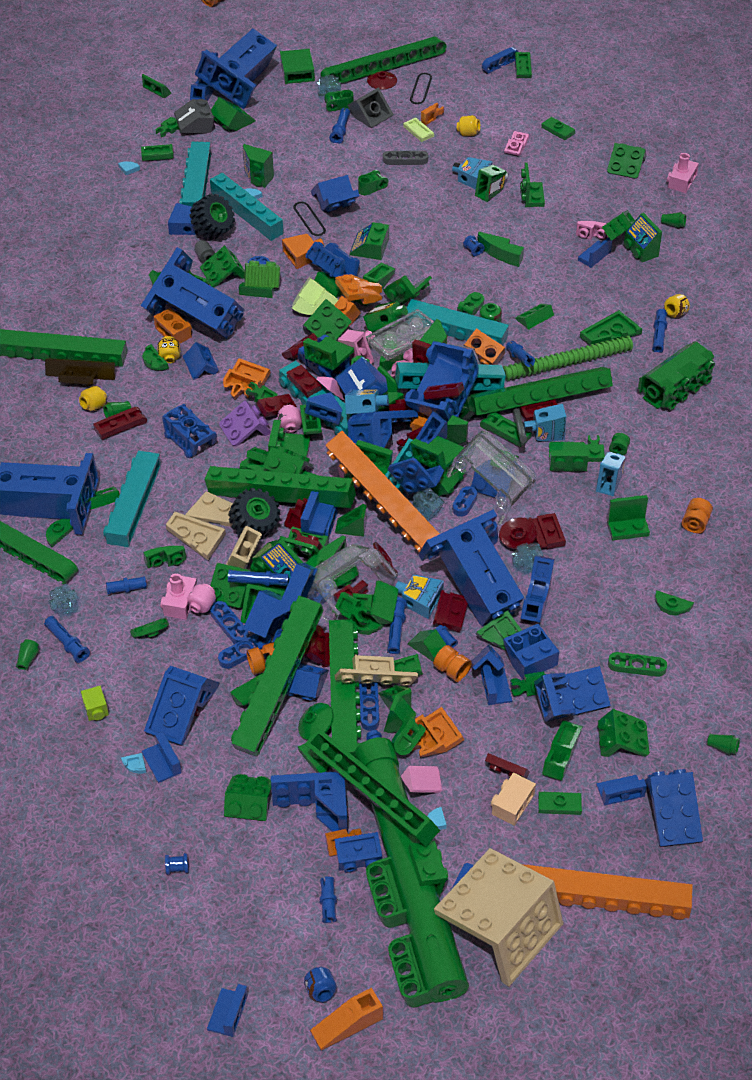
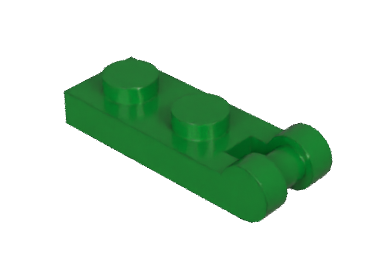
[480,412,532,447]

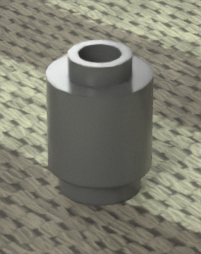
[194,240,215,263]

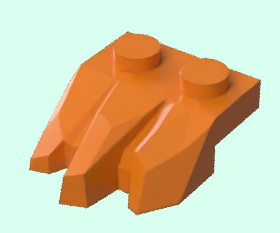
[335,274,382,304]
[223,358,271,399]
[407,707,464,757]

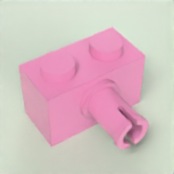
[667,153,699,193]
[338,330,375,366]
[160,573,197,620]

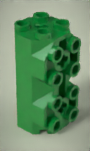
[638,341,715,410]

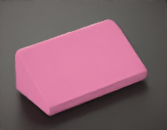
[317,377,345,401]
[401,766,442,793]

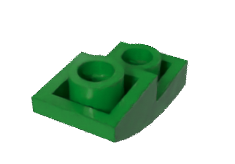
[143,546,186,568]

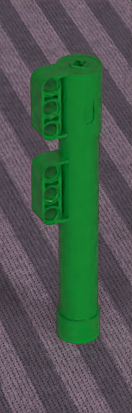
[354,737,469,1008]

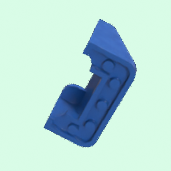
[405,341,479,422]

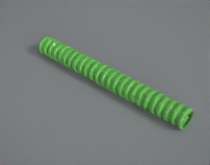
[503,336,633,381]

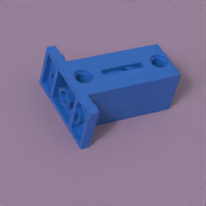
[195,28,277,109]
[141,247,245,339]
[0,453,99,534]
[418,509,524,626]

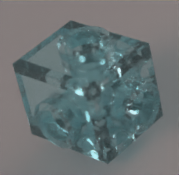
[318,75,341,99]
[412,488,445,521]
[511,543,544,572]
[48,583,79,618]

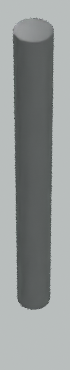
[512,407,527,443]

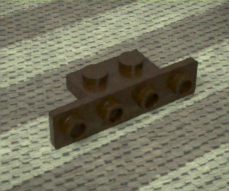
[45,358,116,386]

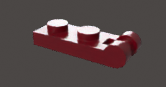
[93,407,147,440]

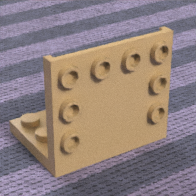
[434,848,563,987]

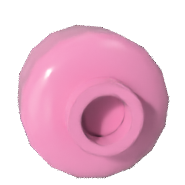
[278,405,302,433]
[187,584,216,613]

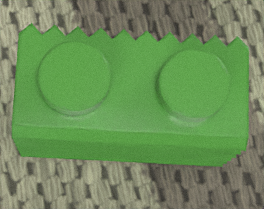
[244,260,280,288]

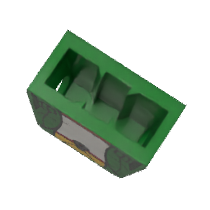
[475,165,508,202]
[363,301,408,332]

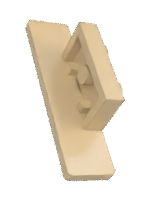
[335,655,418,686]

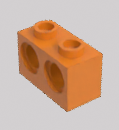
[153,307,192,344]
[464,328,505,365]

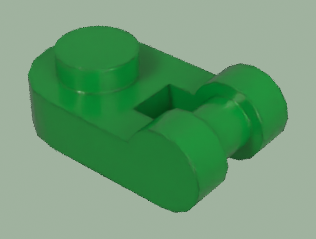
[457,292,484,315]
[391,716,426,755]

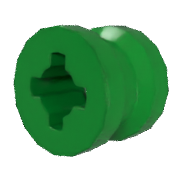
[609,433,630,455]

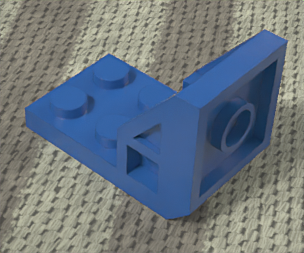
[347,410,418,448]
[144,665,220,745]
[534,666,611,722]
[271,772,348,832]

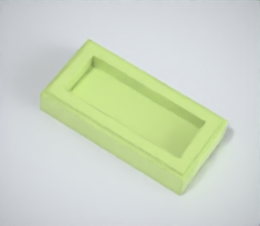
[403,118,434,142]

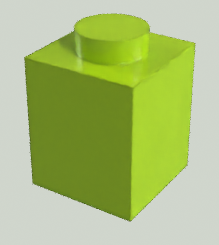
[81,685,109,721]

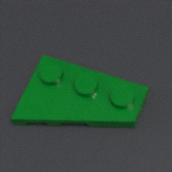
[580,310,642,345]

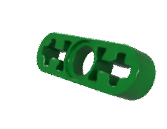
[608,652,667,677]

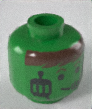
[479,303,502,323]

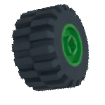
[190,193,235,240]
[228,488,281,540]

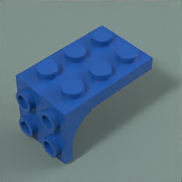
[645,769,703,847]

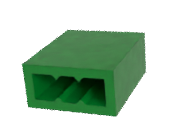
[280,48,315,84]

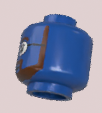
[304,967,337,1002]

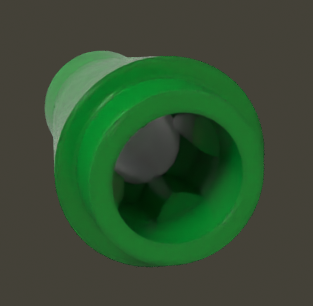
[661,212,686,228]
[103,401,131,418]
[16,639,39,670]
[707,733,740,755]

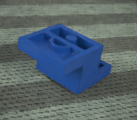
[311,175,360,212]

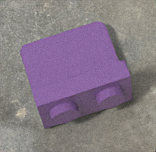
[219,400,271,446]

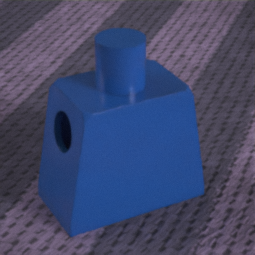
[168,203,197,235]

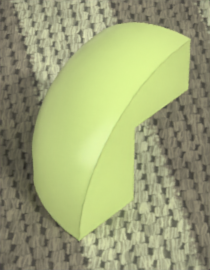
[292,277,338,315]

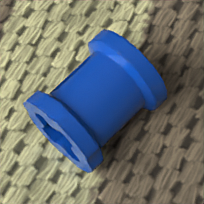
[463,235,485,256]
[165,853,189,875]

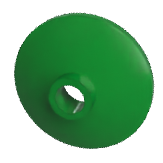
[298,703,334,740]

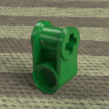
[324,90,354,112]
[358,170,389,196]

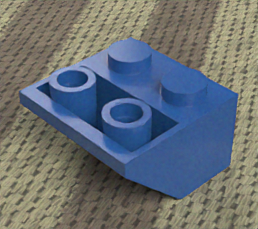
[503,624,559,680]

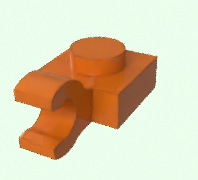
[421,103,444,126]
[325,829,362,856]

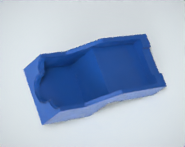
[244,563,319,638]

